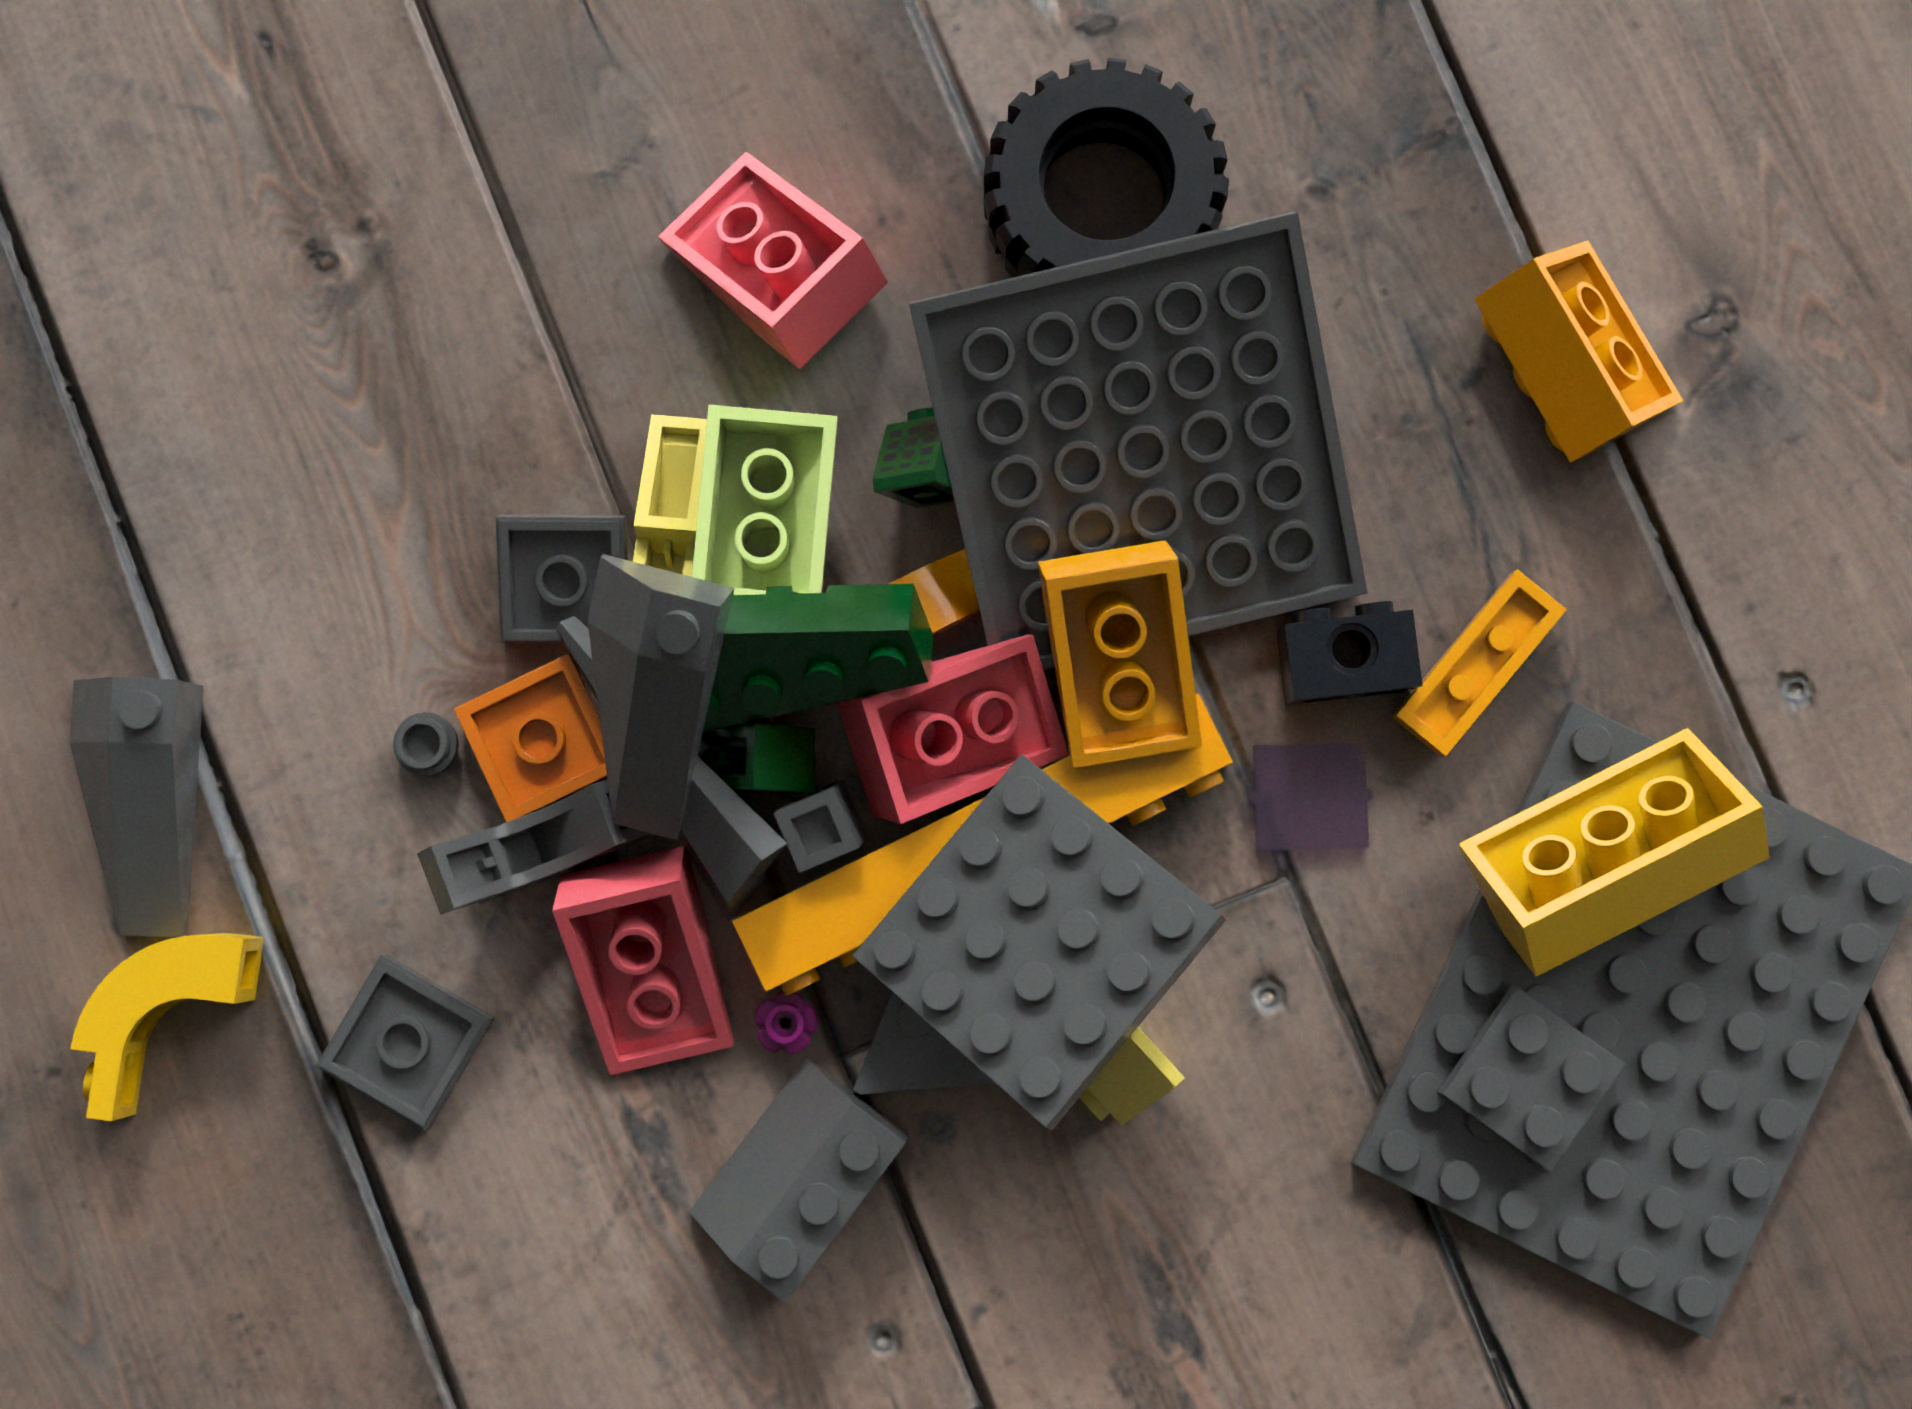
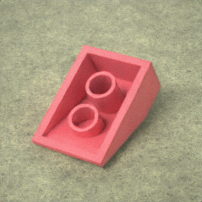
[658,152,888,369]
[836,634,1069,824]
[552,846,734,1076]

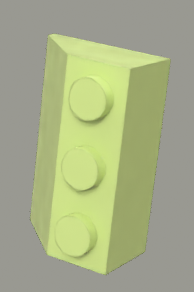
[692,405,838,595]

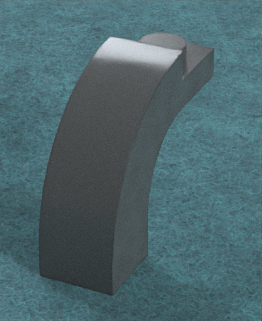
[417,779,654,915]

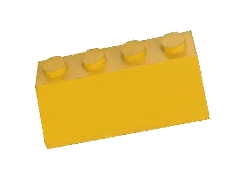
[1459,728,1770,977]

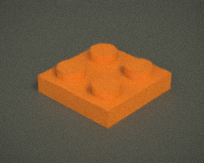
[454,653,607,822]

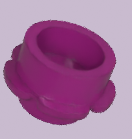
[754,991,818,1055]

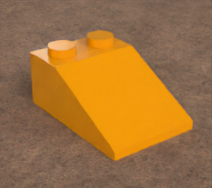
[1038,540,1202,768]

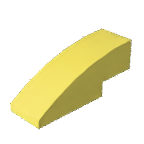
[633,414,707,577]

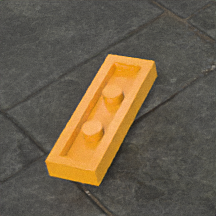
[1392,569,1567,758]

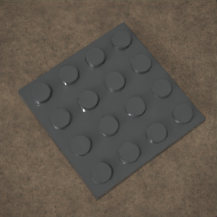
[852,754,1226,1130]

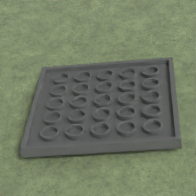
[908,211,1368,670]

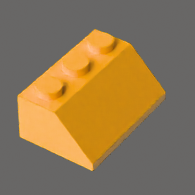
[1474,240,1683,463]

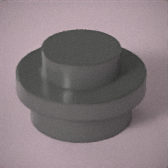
[393,712,459,776]

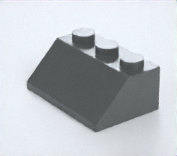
[689,1056,908,1303]

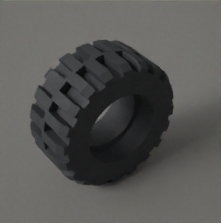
[984,58,1229,278]

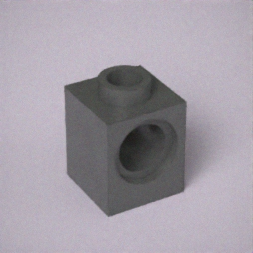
[774,779,868,873]

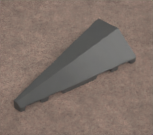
[556,616,788,921]

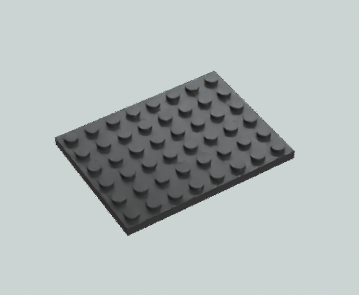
[1351,701,1912,1340]

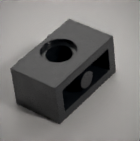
[1276,601,1423,706]

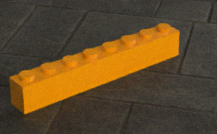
[732,693,1233,996]

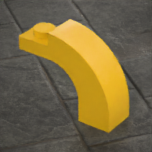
[70,933,264,1121]

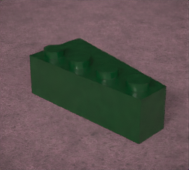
[703,583,933,732]

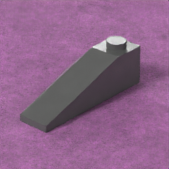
[588,554,735,840]
[70,677,203,938]

